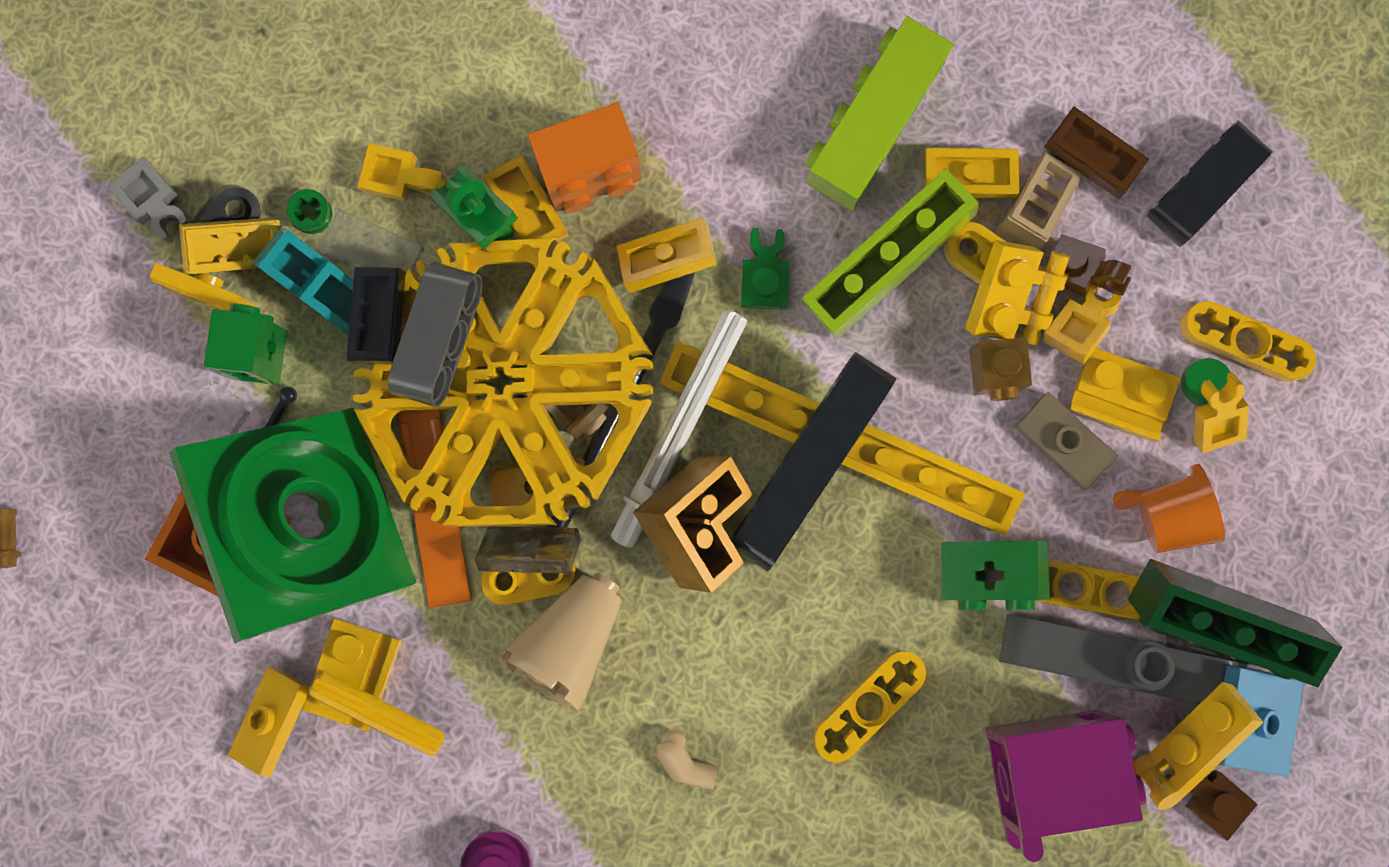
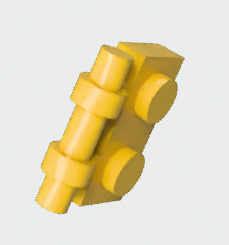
[965,240,1070,345]

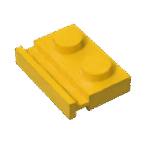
[1067,348,1181,443]
[302,618,402,732]

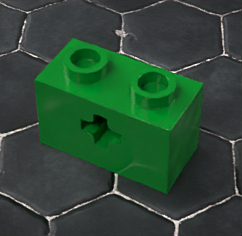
[203,304,287,385]
[941,541,1050,610]

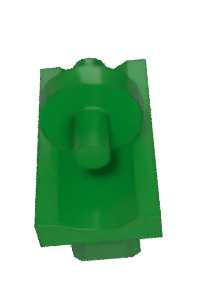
[429,164,518,250]

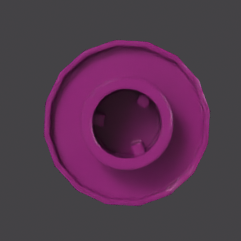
[460,829,533,867]

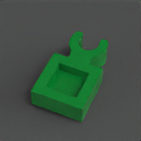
[741,228,790,310]

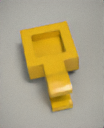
[357,143,447,202]

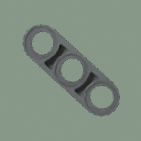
[388,262,483,407]

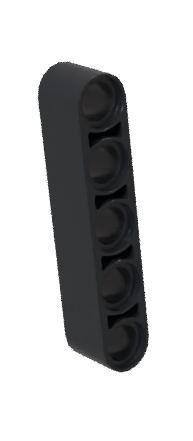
[731,352,896,572]

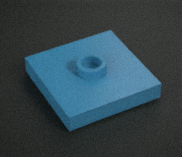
[1219,665,1304,777]

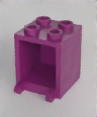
[986,710,1146,862]

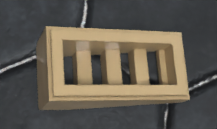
[995,151,1083,250]

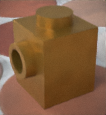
[969,337,1032,401]

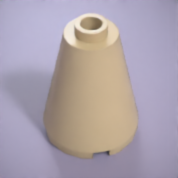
[498,573,622,712]

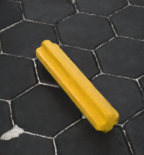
[309,671,445,756]

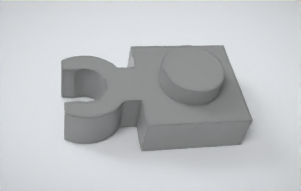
[107,157,191,244]

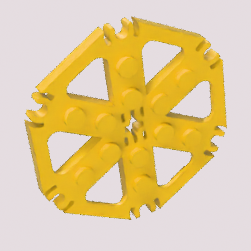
[353,238,653,527]

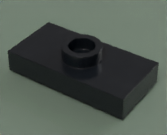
[346,267,406,365]

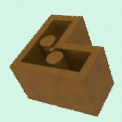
[633,456,753,593]

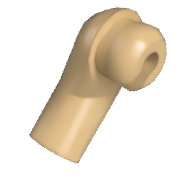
[657,730,718,790]

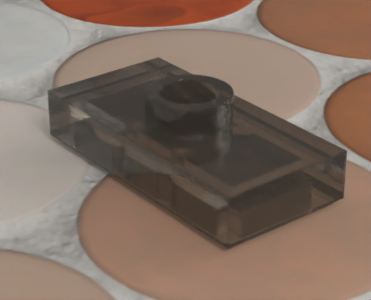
[475,526,581,574]

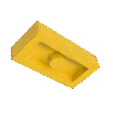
[923,148,1019,199]
[616,217,717,293]

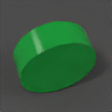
[1181,358,1231,406]

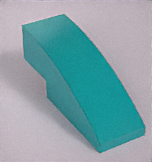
[252,226,354,335]

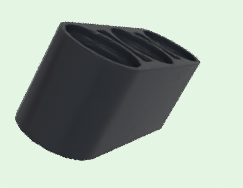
[1146,120,1273,247]

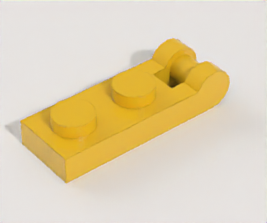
[1133,682,1264,810]

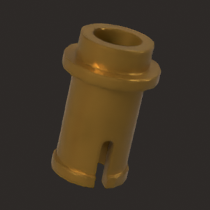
[0,509,22,568]

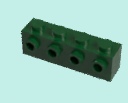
[1128,558,1343,688]

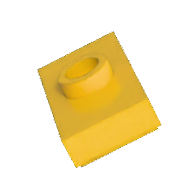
[482,154,569,242]
[179,217,280,274]
[149,262,256,311]
[227,667,310,777]

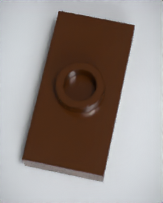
[1044,106,1149,199]

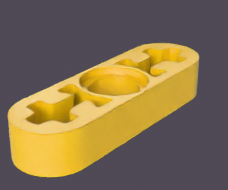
[1180,301,1316,382]
[813,651,926,763]

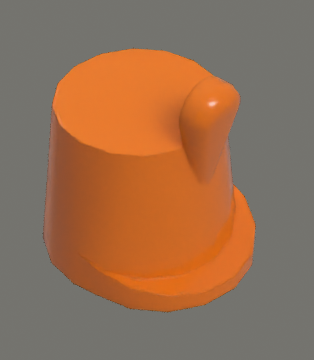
[1113,464,1225,553]

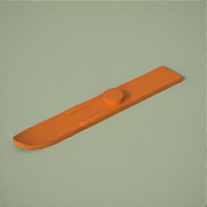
[397,330,472,609]

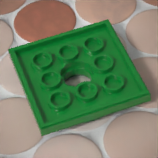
[169,408,416,644]

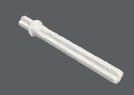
[611,310,747,548]

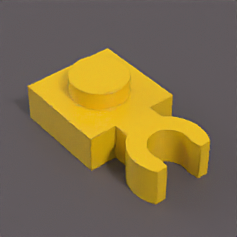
[1043,285,1122,365]
[1194,372,1249,454]

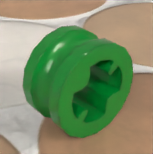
[286,189,333,234]

